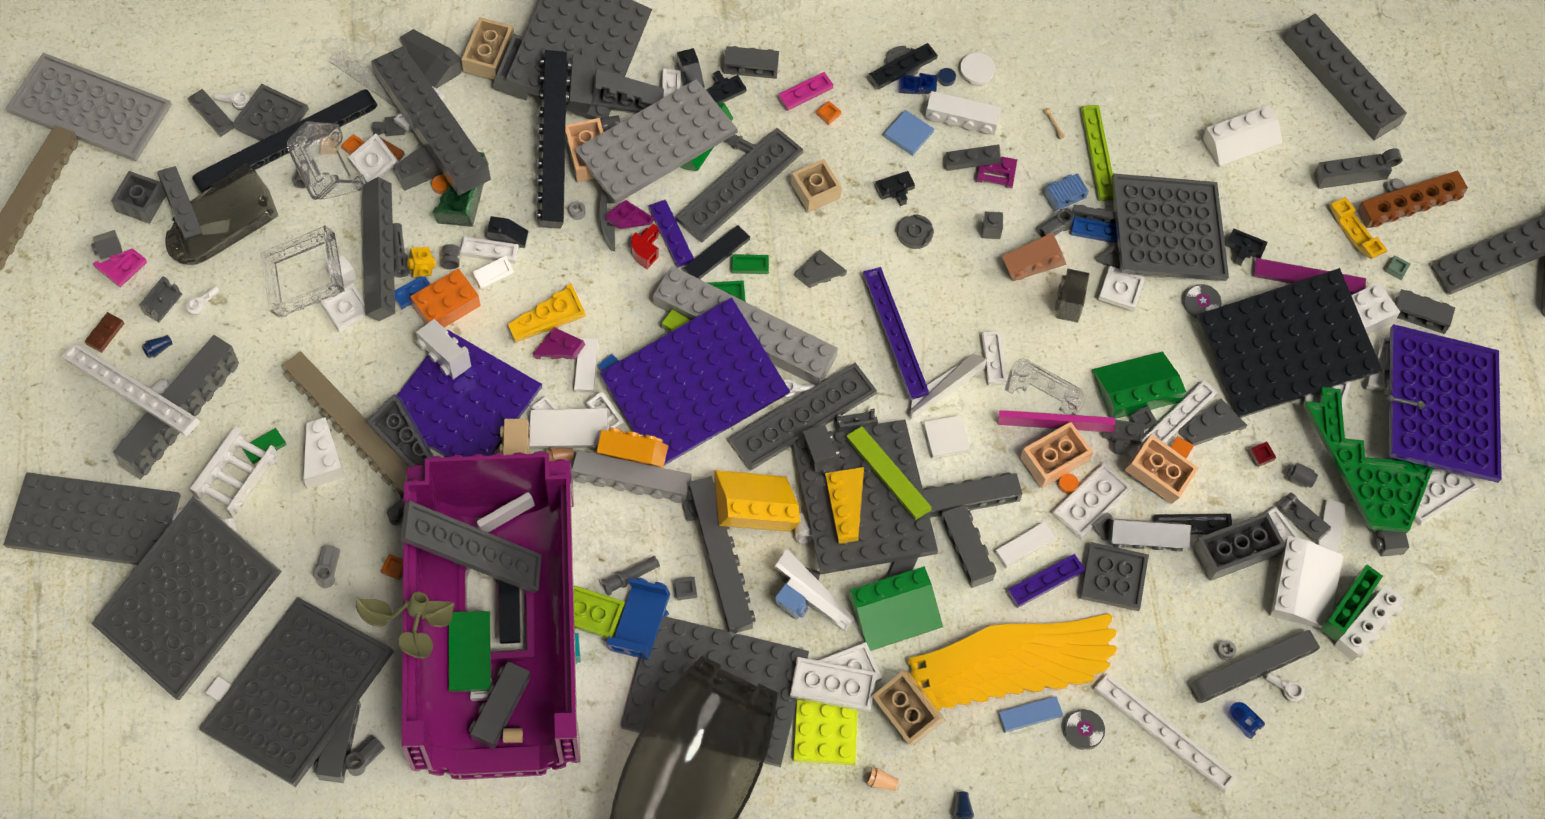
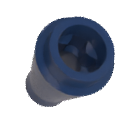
[142,335,173,358]
[954,791,974,819]

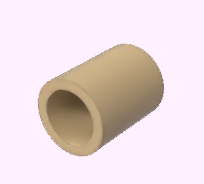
[503,728,523,743]

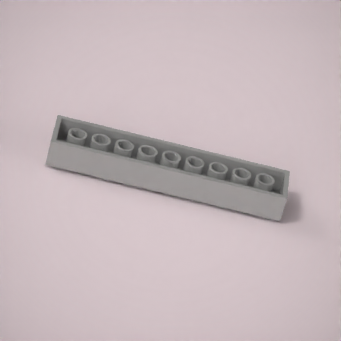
[653,266,838,386]

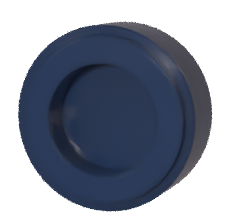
[938,68,956,86]

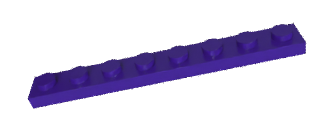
[863,267,929,400]

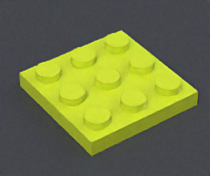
[794,700,858,766]

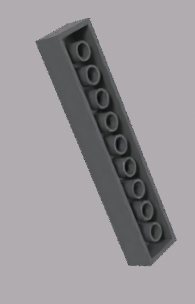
[371,46,491,196]

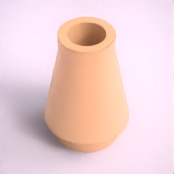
[867,768,899,791]

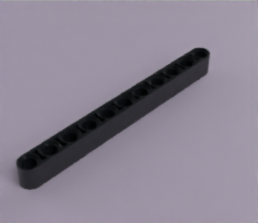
[192,89,378,195]

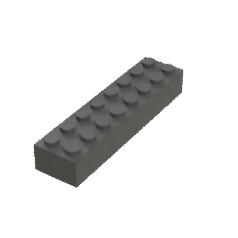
[1284,13,1407,141]
[113,335,239,480]

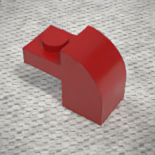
[631,224,659,270]

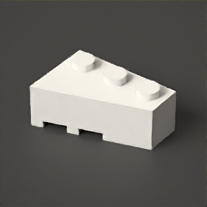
[416,319,471,380]

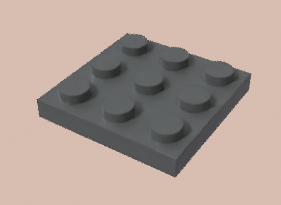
[232,84,309,141]
[1080,542,1149,611]

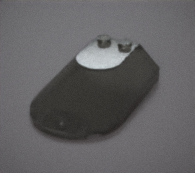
[165,163,279,265]

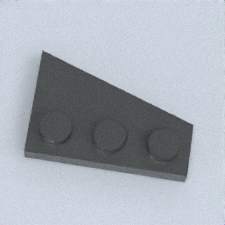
[1179,399,1247,446]

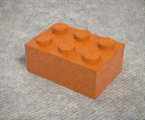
[410,268,481,328]

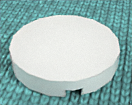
[960,53,996,85]

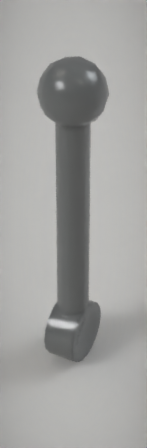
[1386,394,1425,409]

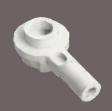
[214,92,250,109]
[186,286,220,315]
[784,379,815,398]
[1266,673,1305,702]

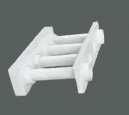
[190,426,278,518]

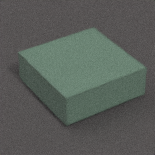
[1385,255,1411,280]

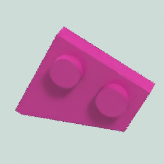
[93,248,147,288]

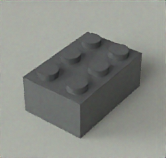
[493,34,529,100]

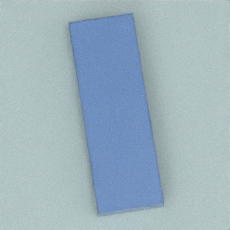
[998,696,1063,733]

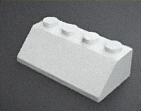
[1202,105,1282,167]

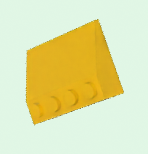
[714,470,801,532]

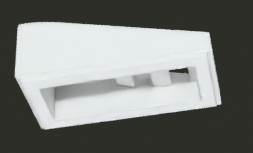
[585,391,624,430]

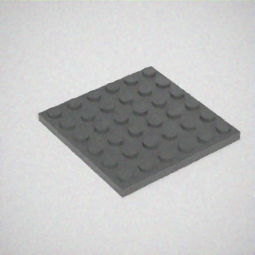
[1111,173,1229,281]

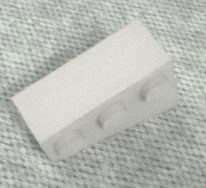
[304,417,345,489]

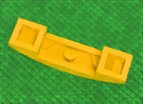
[1330,197,1388,259]

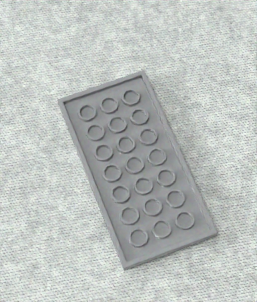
[6,53,172,161]
[575,79,738,204]

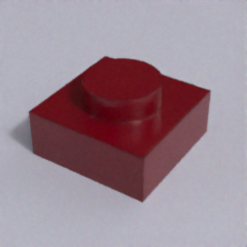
[1249,441,1276,467]

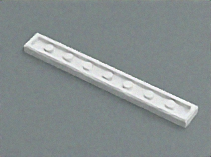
[1094,673,1237,793]

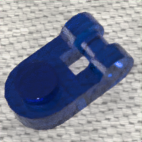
[1228,702,1265,739]

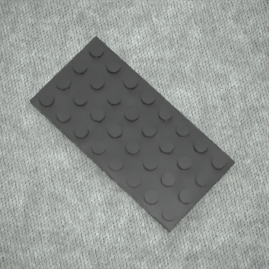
[3,472,181,565]

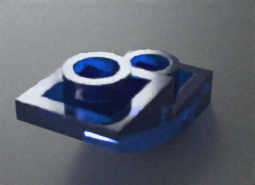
[899,73,937,94]

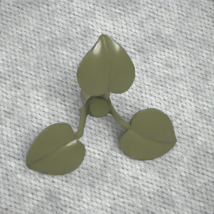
[356,592,454,659]

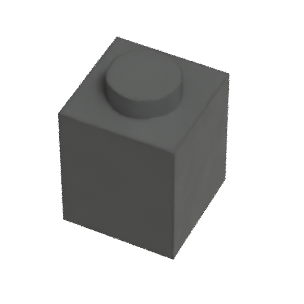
[982,211,1003,239]
[91,230,123,259]

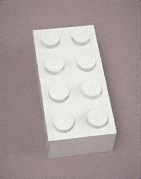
[1351,282,1400,334]

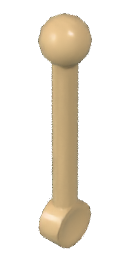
[1044,108,1065,139]

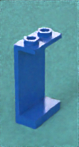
[606,578,671,660]

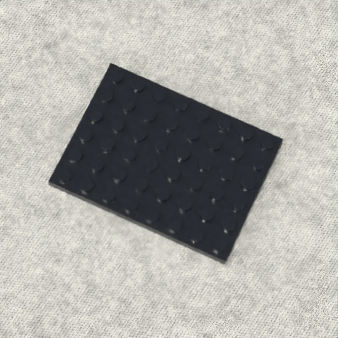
[1197,268,1382,418]

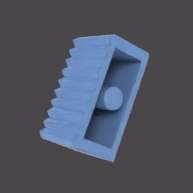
[1044,173,1089,211]
[775,584,809,619]

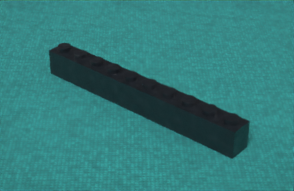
[536,50,567,229]

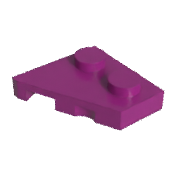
[605,200,654,229]
[533,327,585,359]

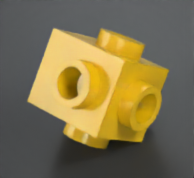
[407,247,436,277]

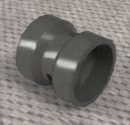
[441,244,460,270]

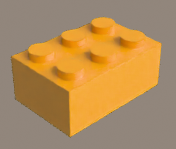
[597,427,668,468]

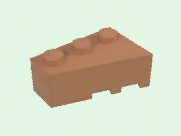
[1002,232,1067,281]

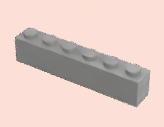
[572,450,692,503]

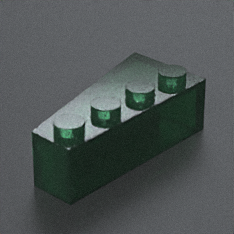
[433,152,489,227]

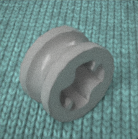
[569,202,586,220]
[1217,640,1236,661]

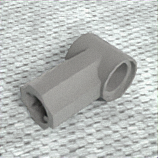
[314,545,340,588]

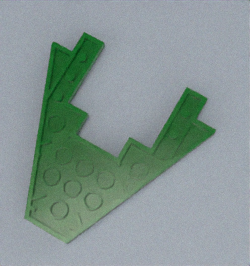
[1304,387,1434,533]

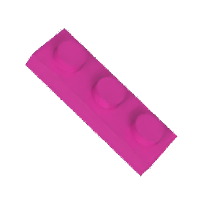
[778,72,833,111]

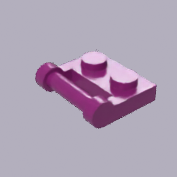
[977,156,1018,188]

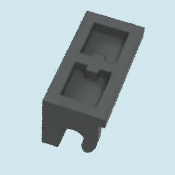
[139,276,183,323]
[835,408,878,432]

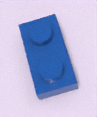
[395,276,430,310]

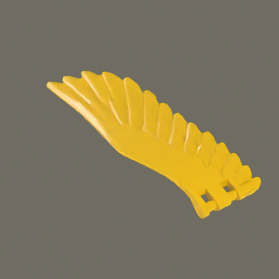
[907,613,1117,711]

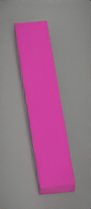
[999,410,1115,432]

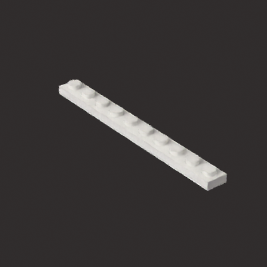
[62,343,200,437]

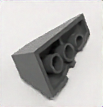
[400,29,462,89]

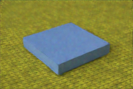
[884,110,934,156]

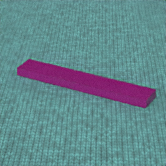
[1253,258,1366,295]

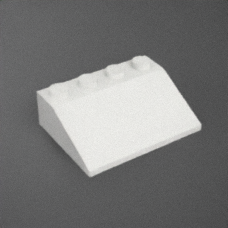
[1270,536,1343,628]

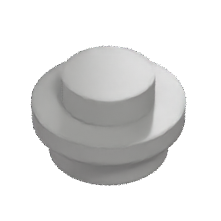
[1387,178,1406,192]

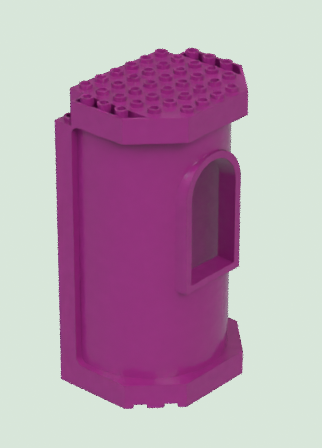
[402,451,581,780]

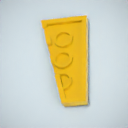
[508,283,586,343]
[825,467,864,544]

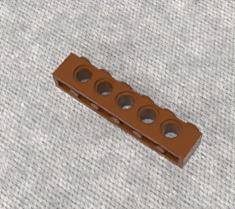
[1357,170,1468,228]

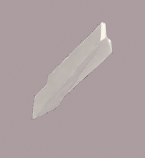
[909,354,987,420]
[773,550,854,631]

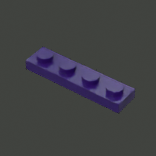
[649,199,694,268]
[1007,554,1085,608]

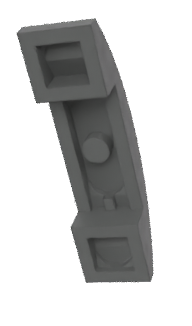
[599,189,615,251]

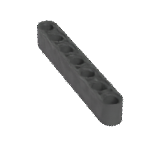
[1191,630,1320,703]

